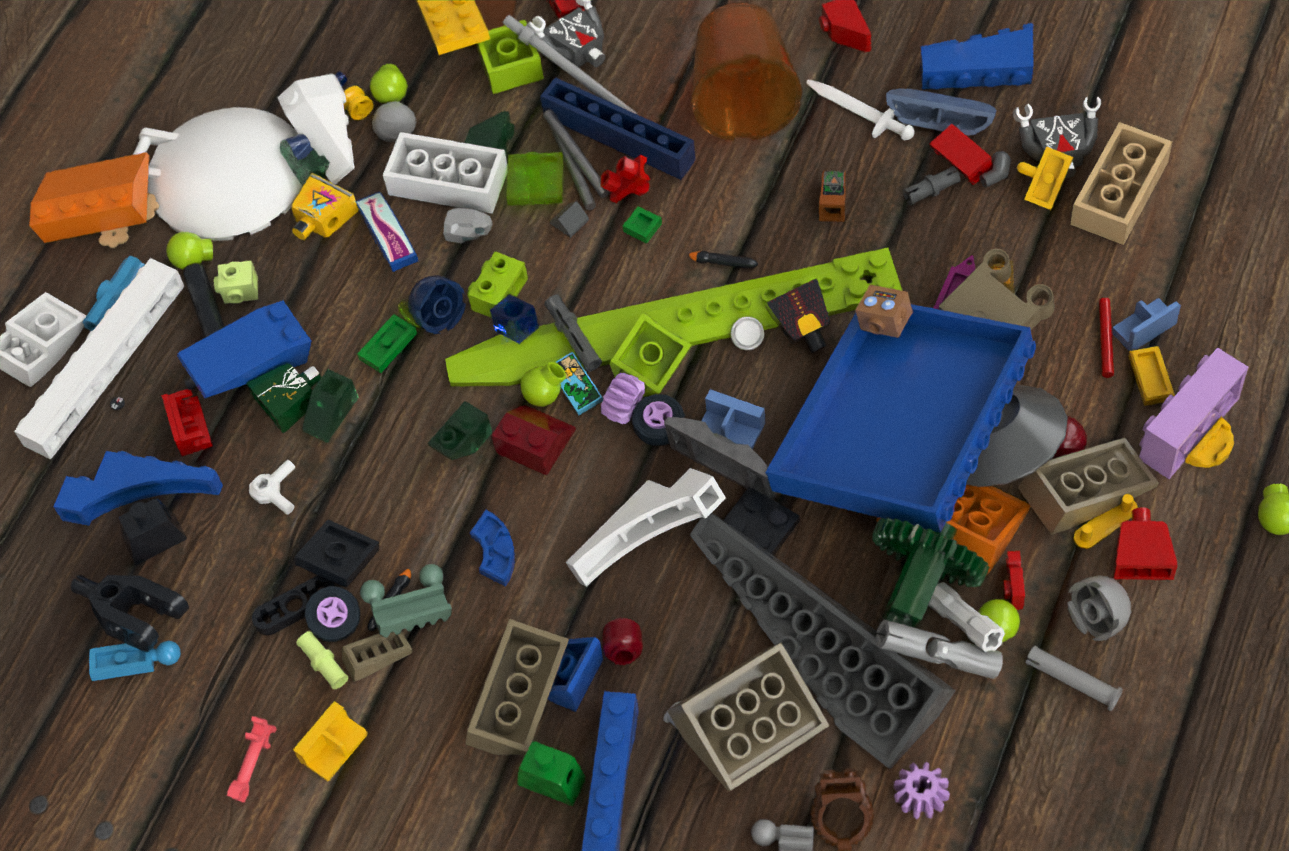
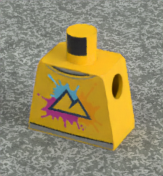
[292,173,359,240]

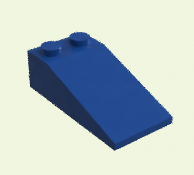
[177,301,312,398]

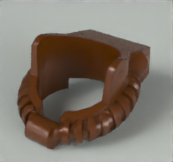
[811,769,874,851]

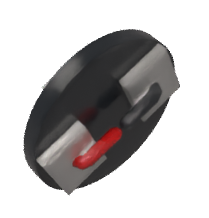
[110,397,125,410]

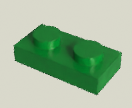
[357,314,417,373]

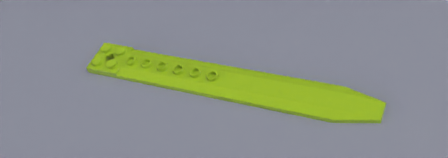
[445,248,902,386]

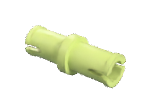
[297,631,348,690]

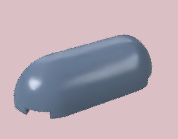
[886,89,996,135]

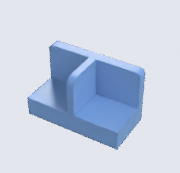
[1112,298,1181,351]
[701,389,765,449]

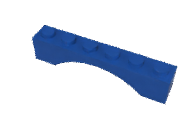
[582,691,639,851]

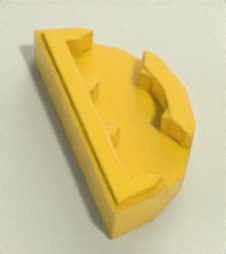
[1185,417,1234,468]

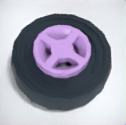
[632,394,685,446]
[305,586,361,642]

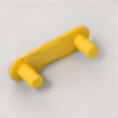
[1074,494,1138,549]

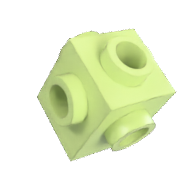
[214,261,258,304]

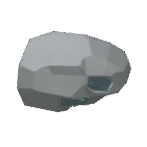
[443,208,492,243]

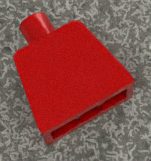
[1113,507,1178,580]

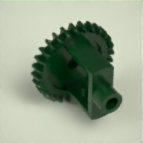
[872,518,990,636]

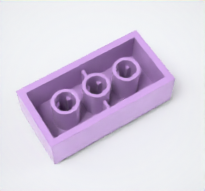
[1139,348,1248,479]

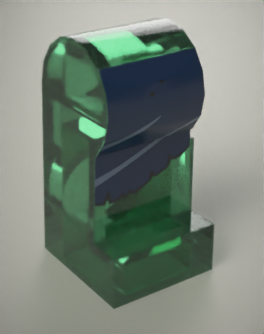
[280,134,330,186]

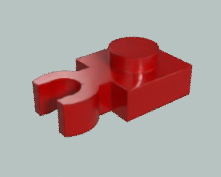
[1003,551,1025,610]

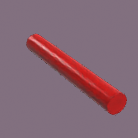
[1099,298,1114,378]

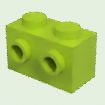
[467,251,528,321]

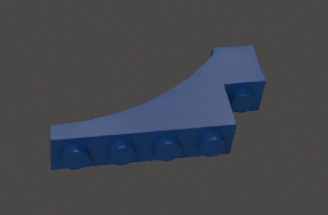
[53,451,223,526]

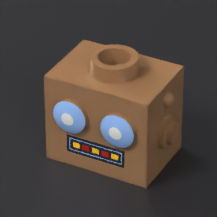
[855,285,913,338]

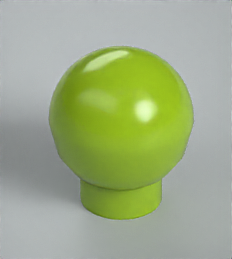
[370,64,407,104]
[166,231,213,270]
[521,361,566,407]
[1258,484,1289,535]
[978,599,1020,642]

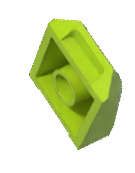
[609,313,693,397]

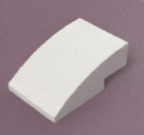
[0,292,86,387]

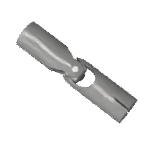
[876,620,1003,679]

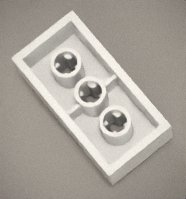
[383,132,508,214]

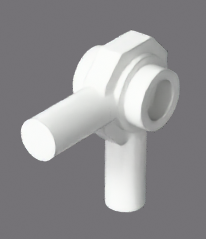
[249,460,295,514]

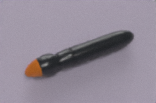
[689,251,758,269]
[368,569,411,631]

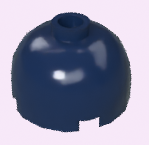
[408,275,466,334]

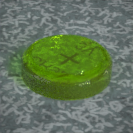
[398,300,421,328]

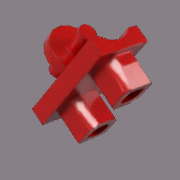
[601,154,650,203]

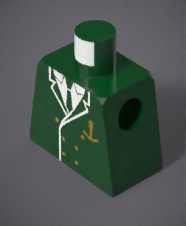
[247,363,322,434]

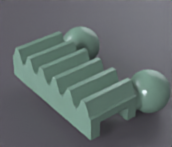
[360,564,452,638]

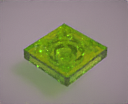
[507,151,564,206]

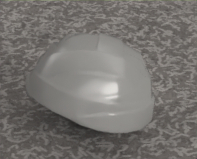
[372,101,416,142]

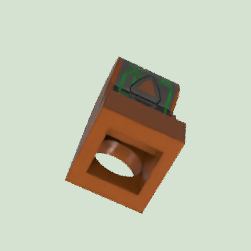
[819,170,846,222]

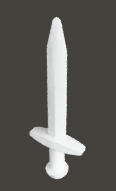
[806,80,914,140]

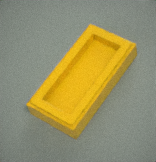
[1128,346,1175,406]

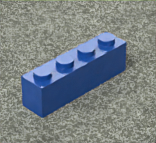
[920,23,1033,90]

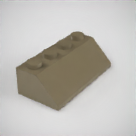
[466,619,569,755]

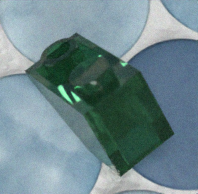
[464,111,515,156]
[302,369,359,443]
[428,401,492,460]

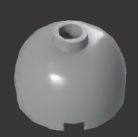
[1068,575,1131,641]

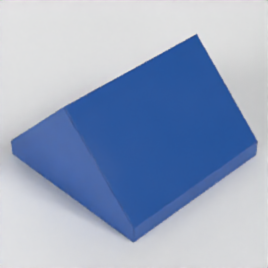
[548,637,603,712]

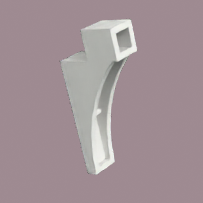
[566,468,726,587]

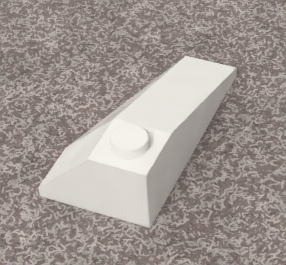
[277,74,354,184]

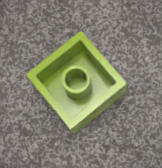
[476,20,544,94]

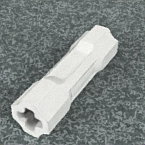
[928,582,1005,652]

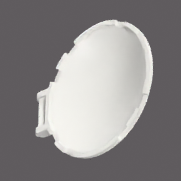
[133,108,308,241]

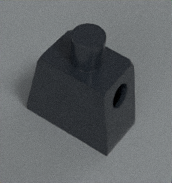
[119,499,187,565]

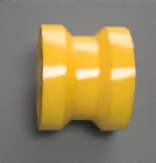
[344,86,374,120]

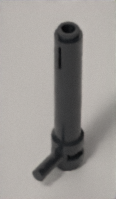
[183,263,234,390]

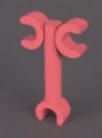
[227,716,277,803]

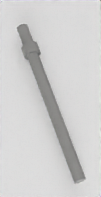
[503,15,637,114]

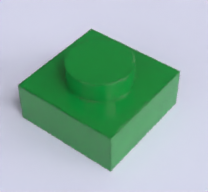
[623,206,662,244]

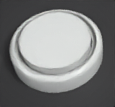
[731,317,764,350]

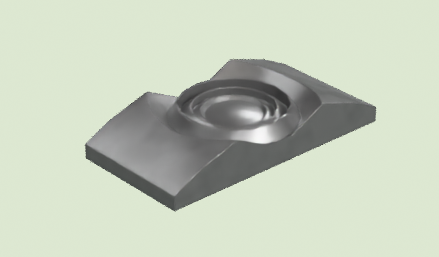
[664,417,776,500]

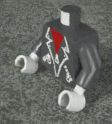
[526,0,605,68]
[1013,97,1101,178]

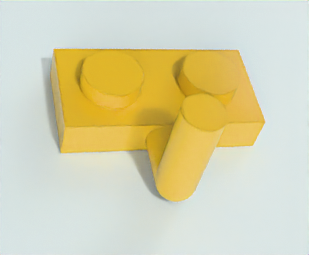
[1017,146,1074,210]

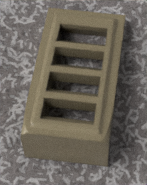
[342,631,412,682]

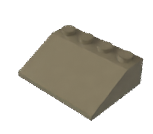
[667,643,829,791]

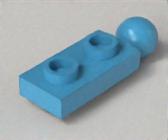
[89,641,181,681]

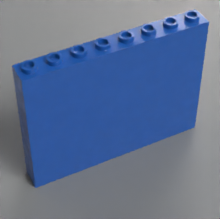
[766,304,1036,533]

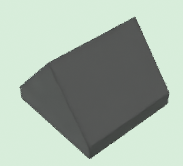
[550,201,589,238]

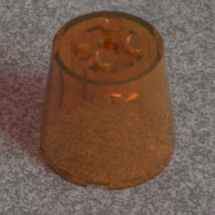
[691,3,803,141]

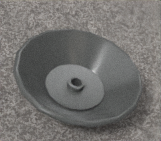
[966,384,1068,487]

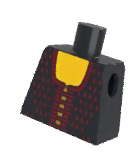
[765,279,830,353]

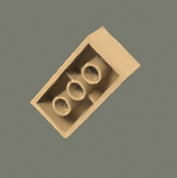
[1070,122,1172,245]

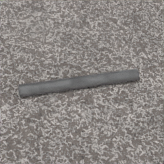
[543,109,610,198]
[550,127,596,210]

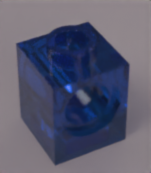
[490,294,539,344]

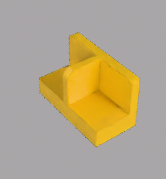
[293,701,368,781]

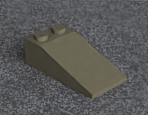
[1018,438,1159,535]

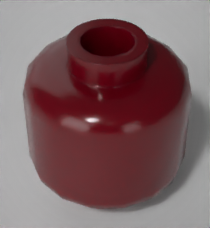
[601,618,643,665]

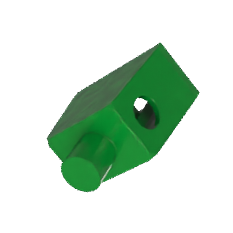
[517,741,586,807]

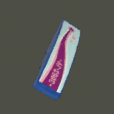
[356,191,418,272]

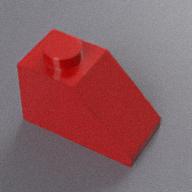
[819,0,871,52]

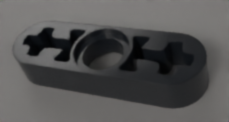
[252,575,335,635]

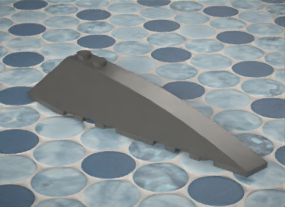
[690,513,956,768]

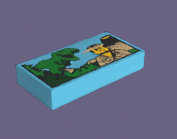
[556,352,603,416]

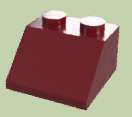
[491,405,576,476]

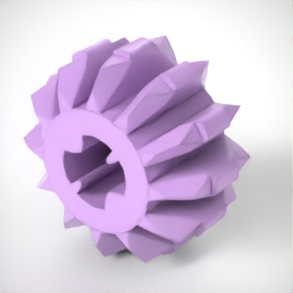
[601,373,645,424]
[894,762,950,819]

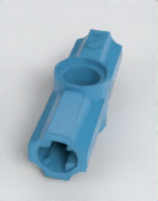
[82,256,145,331]

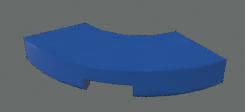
[470,510,515,587]

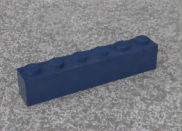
[540,77,696,180]

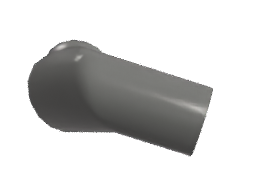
[979,151,1011,188]

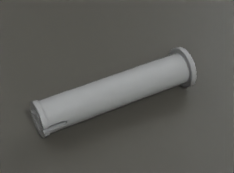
[1026,646,1123,711]

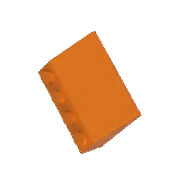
[29,152,149,243]
[876,484,1031,576]

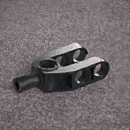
[71,575,189,652]

